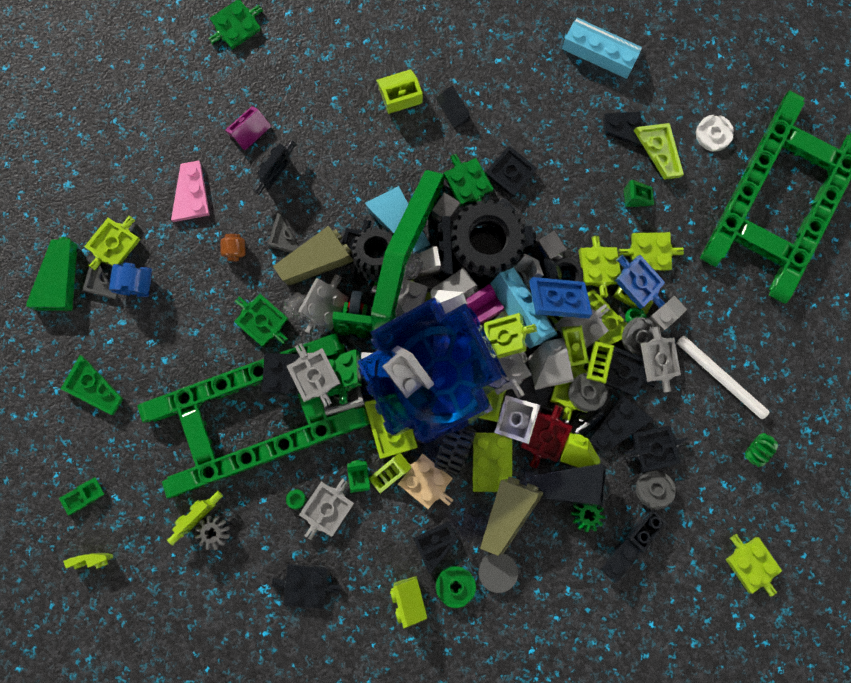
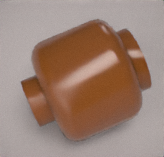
[220,234,246,262]

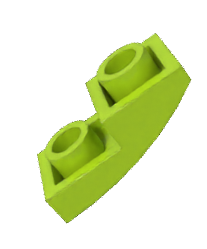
[63,553,114,570]

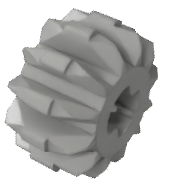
[195,516,230,550]

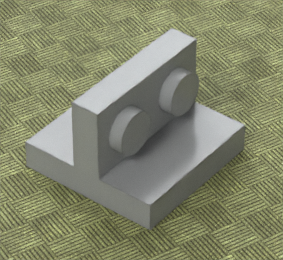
[382,345,434,398]

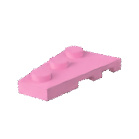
[171,161,210,222]

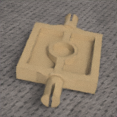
[398,454,453,509]

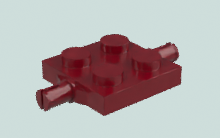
[521,405,572,468]

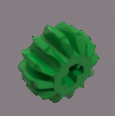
[745,433,778,467]
[571,504,605,532]

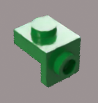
[347,460,370,493]

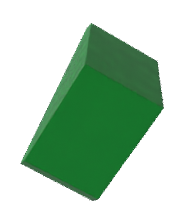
[624,180,654,207]

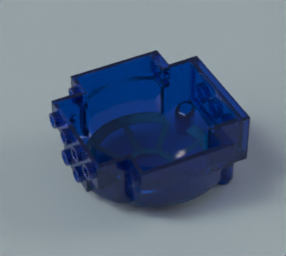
[358,297,510,443]

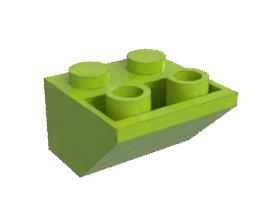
[376,69,423,114]
[390,576,427,628]

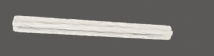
[676,336,770,419]

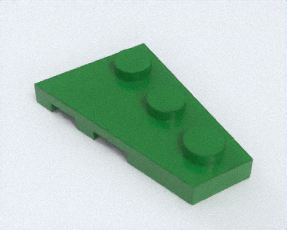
[61,355,123,416]

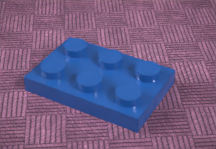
[529,277,593,319]

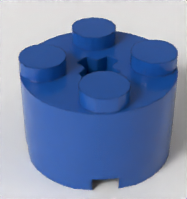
[109,263,152,297]

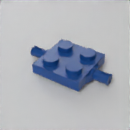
[615,255,665,309]

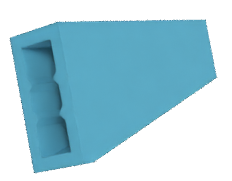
[365,186,430,258]

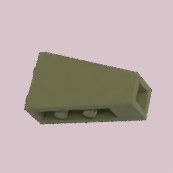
[273,226,353,286]
[480,477,543,556]

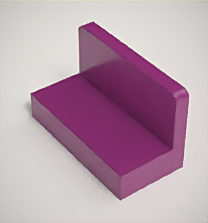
[225,106,271,150]
[465,284,505,329]

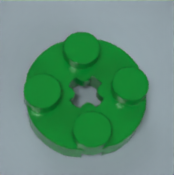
[436,566,476,608]

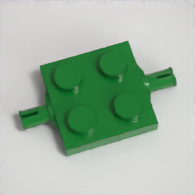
[208,0,263,50]
[444,154,494,207]
[234,294,289,348]
[327,344,362,404]

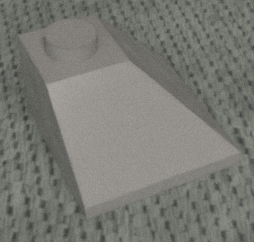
[528,338,574,390]

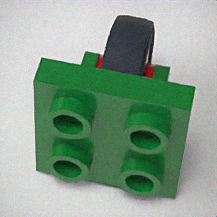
[332,291,372,338]

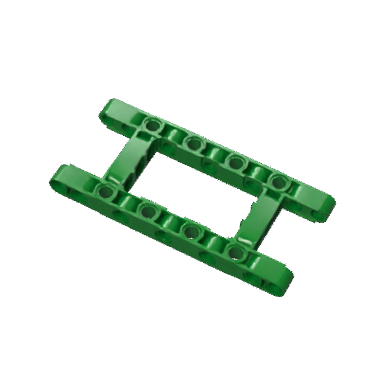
[700,90,851,304]
[137,334,370,499]

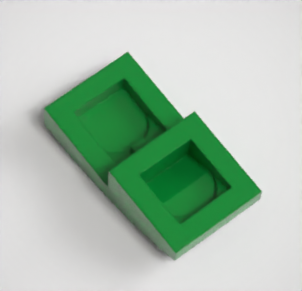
[59,477,105,516]

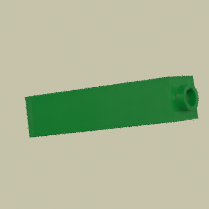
[26,237,77,311]

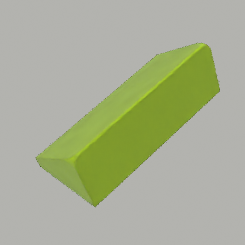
[561,325,589,367]

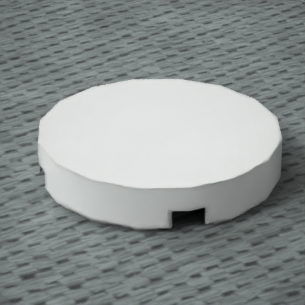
[696,115,734,151]

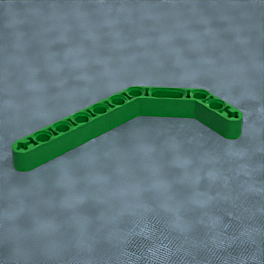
[371,170,445,347]

